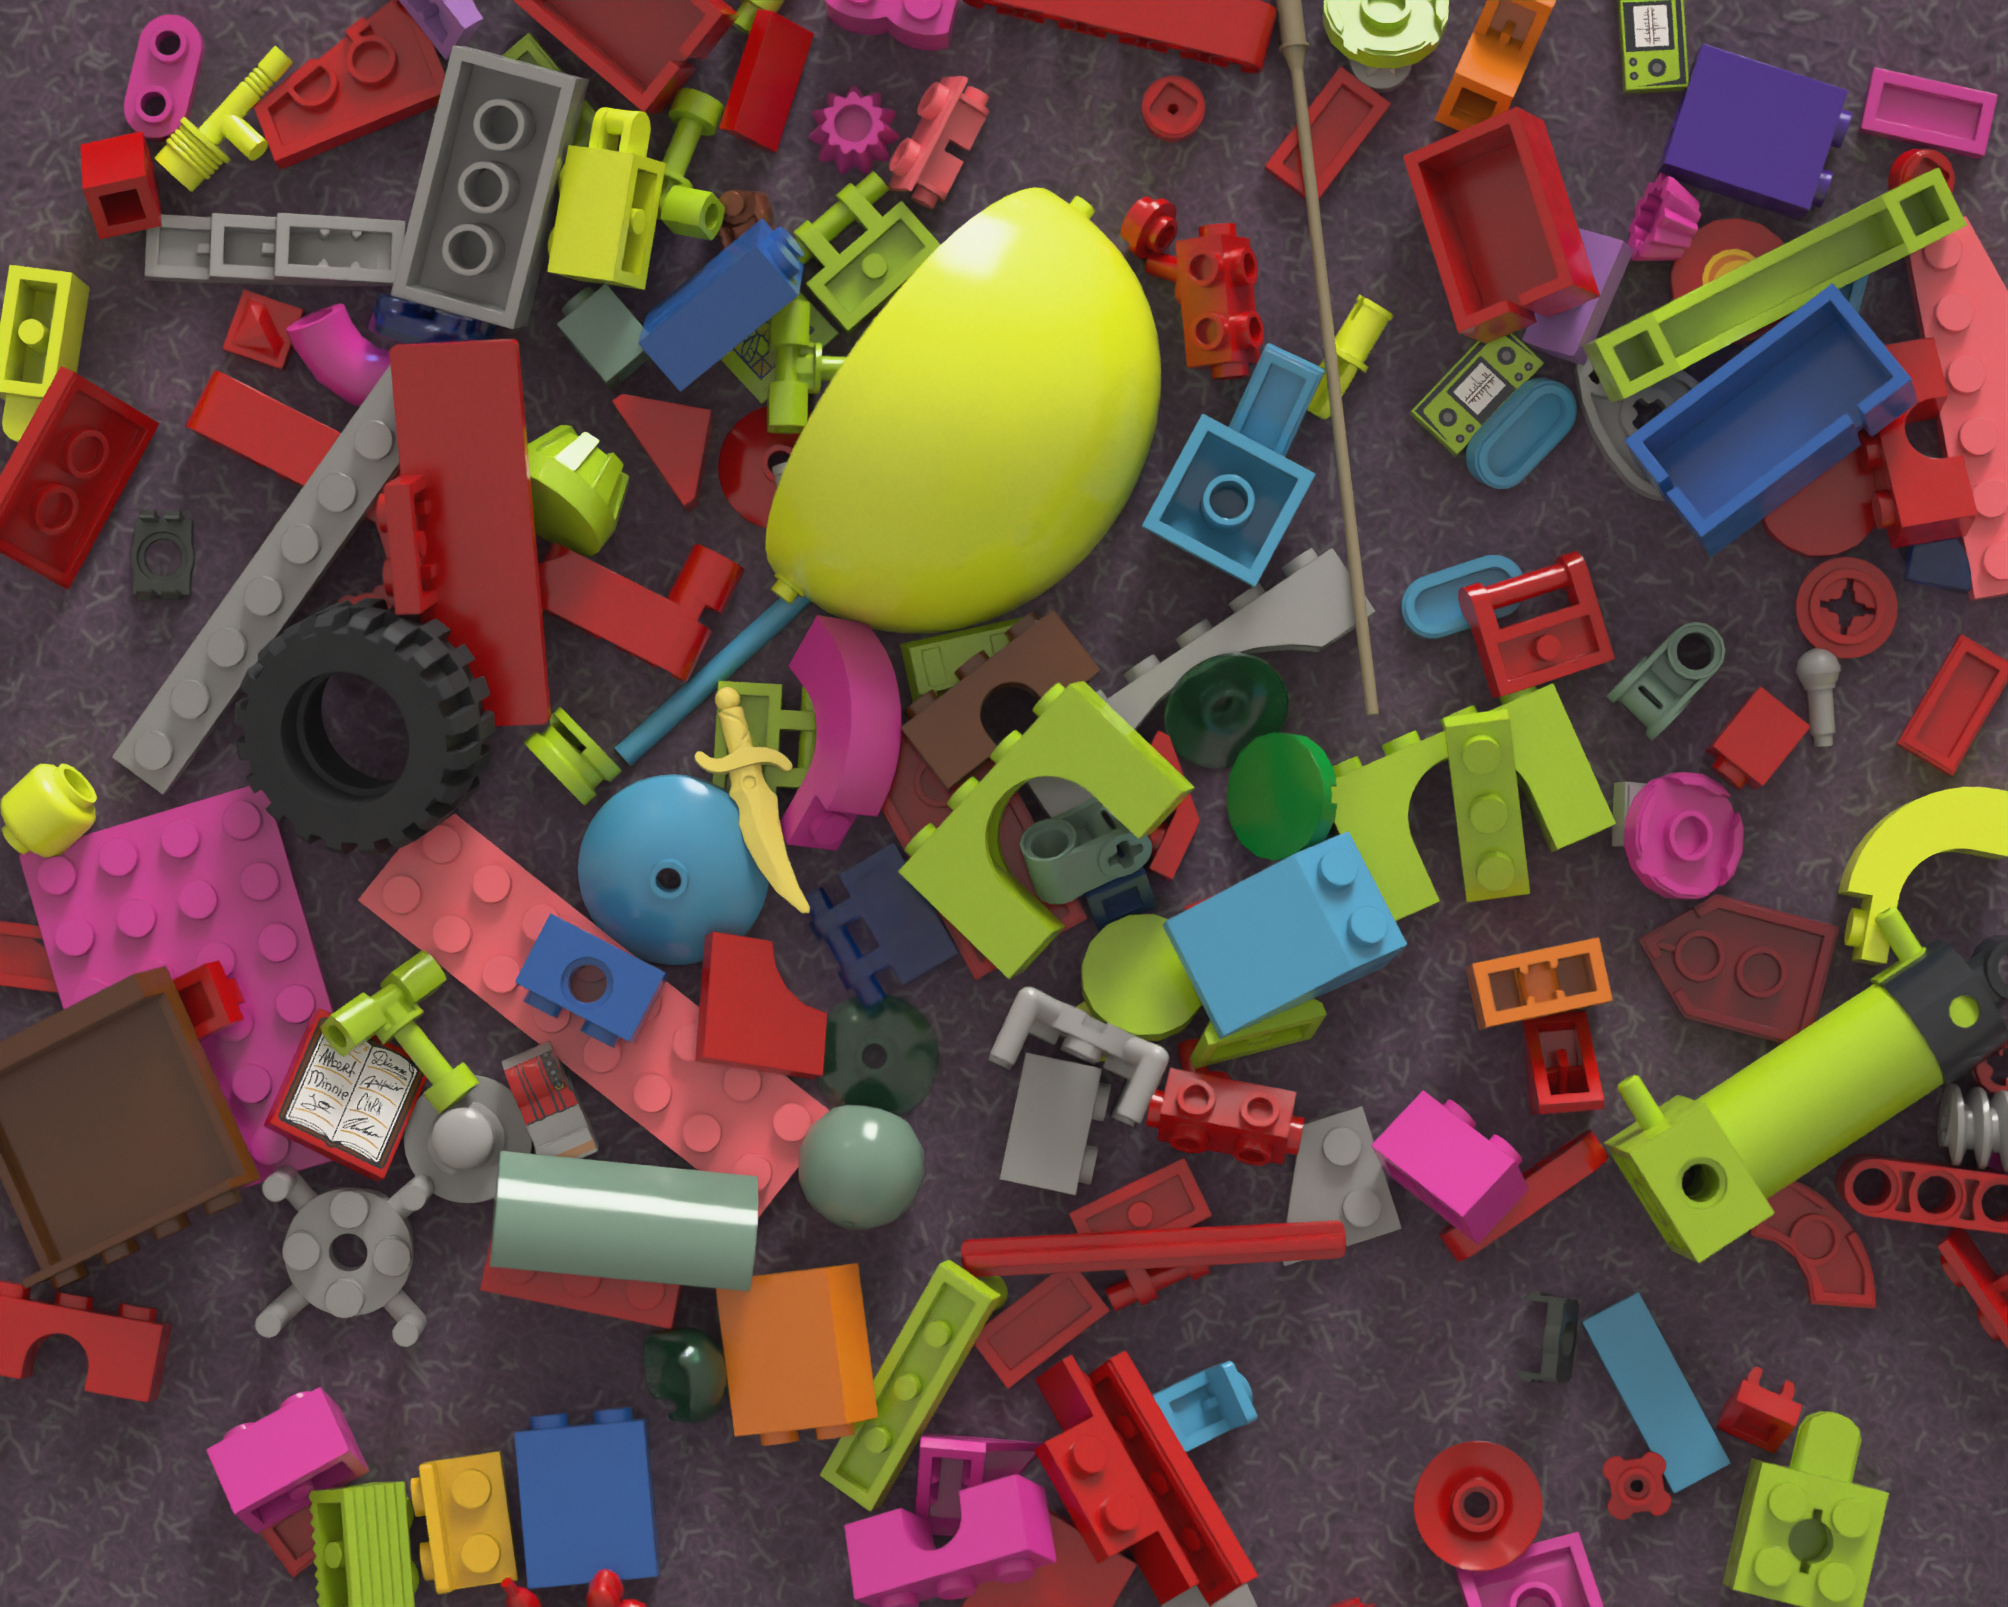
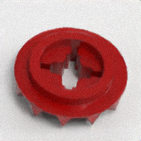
[1794,557,1898,659]

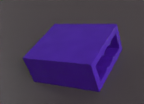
[1657,43,1852,221]

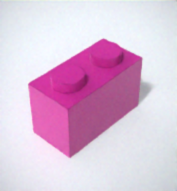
[1371,1090,1529,1245]
[206,1387,370,1534]

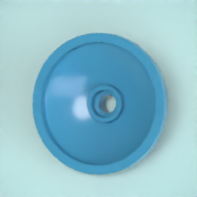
[578,774,769,965]

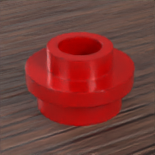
[1121,196,1178,259]

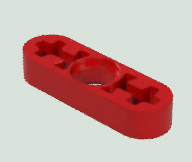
[1438,1129,1610,1262]

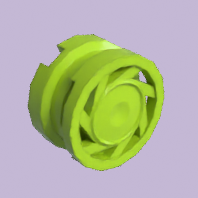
[524,707,622,806]

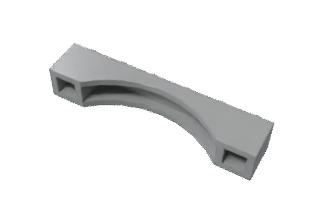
[1026,548,1375,819]

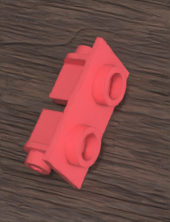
[887,76,990,210]

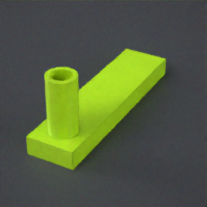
[820,1260,1008,1512]

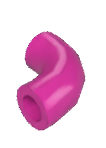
[286,304,390,407]

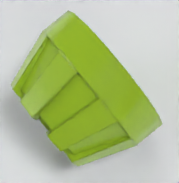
[528,425,629,557]

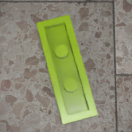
[1443,709,1530,902]

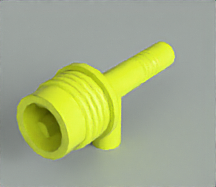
[154,45,294,192]

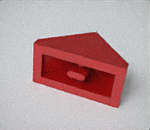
[612,394,715,513]
[1522,1011,1604,1115]

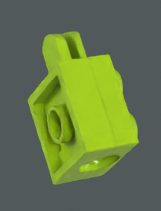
[1722,1411,1889,1607]

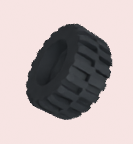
[234,598,495,856]

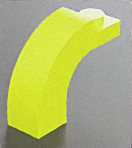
[1838,787,2008,966]

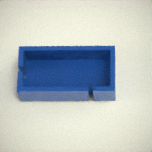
[1624,283,1918,558]

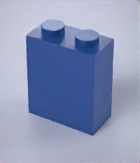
[638,218,804,392]
[514,1407,661,1589]

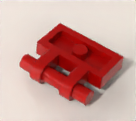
[1068,1158,1212,1312]

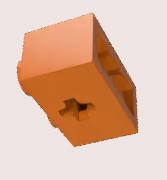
[1465,937,1613,1030]

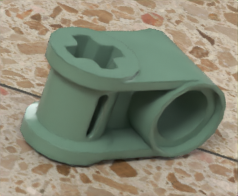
[1606,622,1725,741]
[1020,797,1152,904]

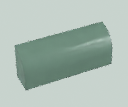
[490,1151,758,1291]

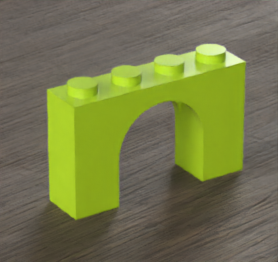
[898,681,1195,979]
[1331,683,1616,921]

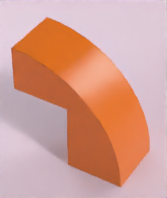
[1434,0,1556,131]

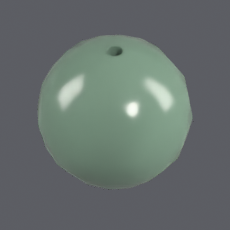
[798,1105,924,1230]

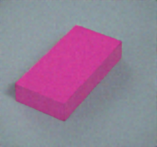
[1858,67,1998,159]

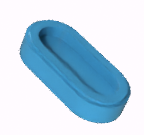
[1466,377,1577,489]
[1401,555,1523,640]

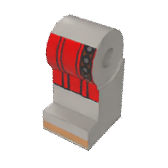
[502,1041,599,1159]

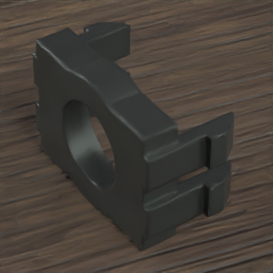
[130,510,196,600]
[1515,1291,1580,1383]

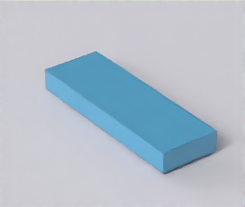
[1580,1292,1731,1494]

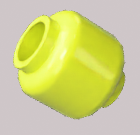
[0,764,97,858]

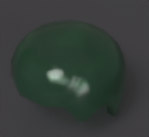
[643,1326,728,1424]

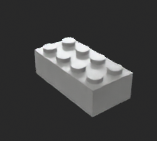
[391,45,589,329]

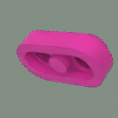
[124,15,205,142]

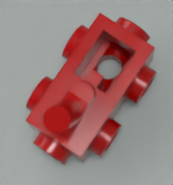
[1146,223,1264,380]
[1146,1039,1305,1166]

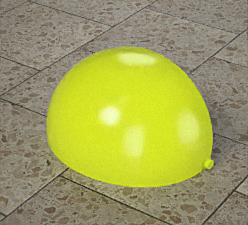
[765,187,1161,633]

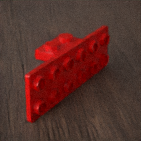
[377,339,551,726]

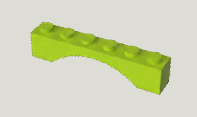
[1583,167,1967,403]

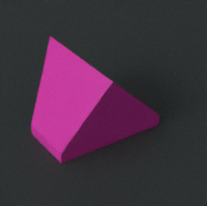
[915,1432,1043,1536]

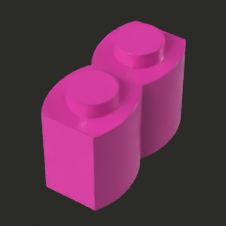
[825,0,960,51]

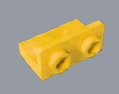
[411,1450,520,1594]

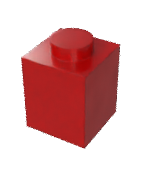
[80,131,162,239]
[1705,686,1811,790]

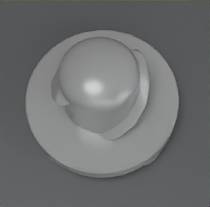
[404,1075,534,1203]

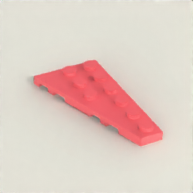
[1905,216,2008,602]

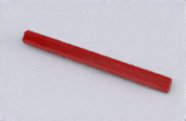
[961,1220,1346,1277]

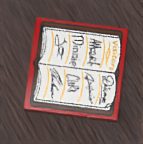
[263,1008,427,1182]

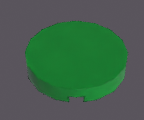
[1226,732,1337,861]

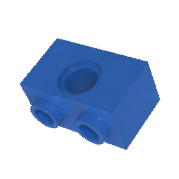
[515,913,670,1048]

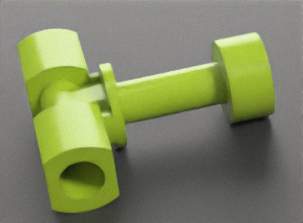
[657,88,725,241]
[767,300,847,434]
[320,950,480,1115]

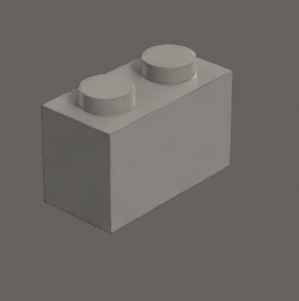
[1000,1053,1111,1195]

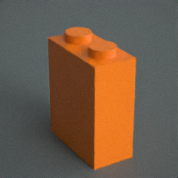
[716,1263,878,1446]

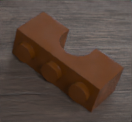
[901,610,1101,793]

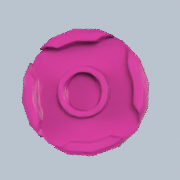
[1624,772,1744,900]

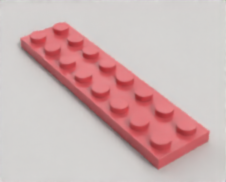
[358,814,830,1218]

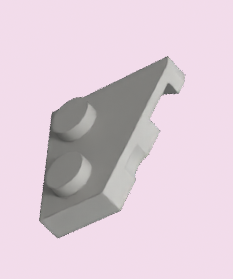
[1282,1106,1402,1266]

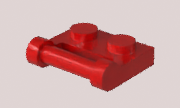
[1458,551,1615,698]

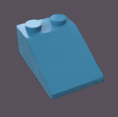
[1162,831,1407,1039]

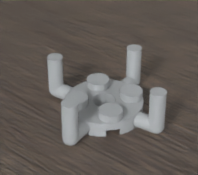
[987,987,1169,1127]
[255,1166,434,1347]

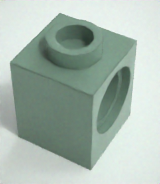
[557,283,650,391]

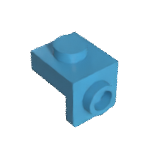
[1152,1361,1257,1452]

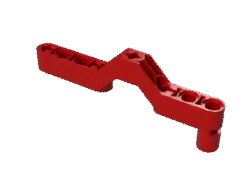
[185,370,745,683]

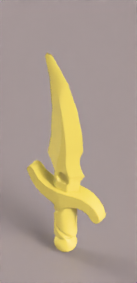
[695,687,810,913]

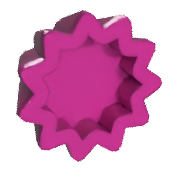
[809,85,900,174]
[1627,173,1701,261]

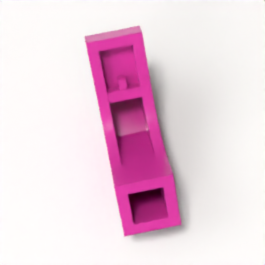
[780,615,902,851]

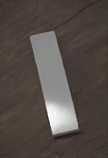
[144,213,405,287]

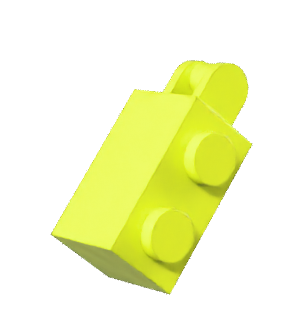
[547,107,666,290]
[0,265,90,443]

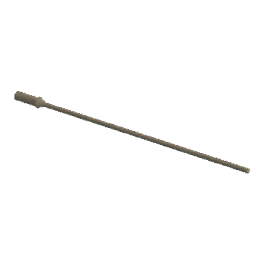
[1276,0,1379,716]

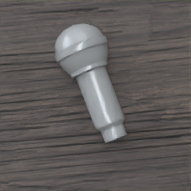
[1796,648,1841,747]

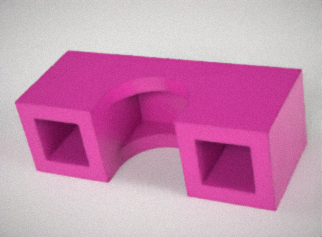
[844,1474,1057,1607]

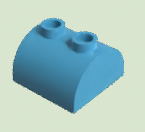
[1141,413,1316,588]

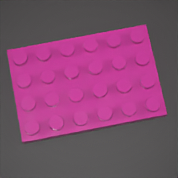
[19,786,335,1190]

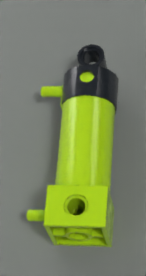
[1603,907,2008,1263]

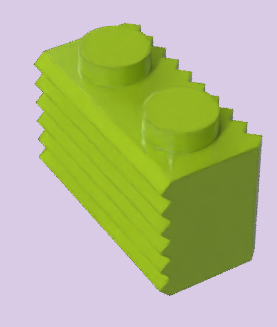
[308,1481,419,1607]

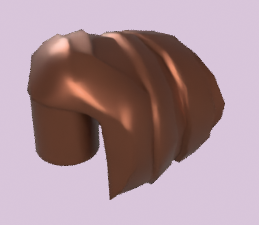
[714,189,776,251]

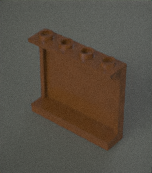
[0,966,261,1291]

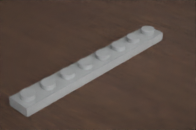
[112,343,411,795]

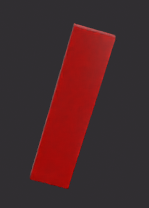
[1088,1351,1258,1606]

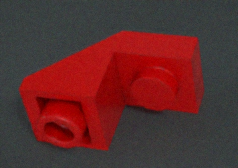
[1148,731,1200,882]

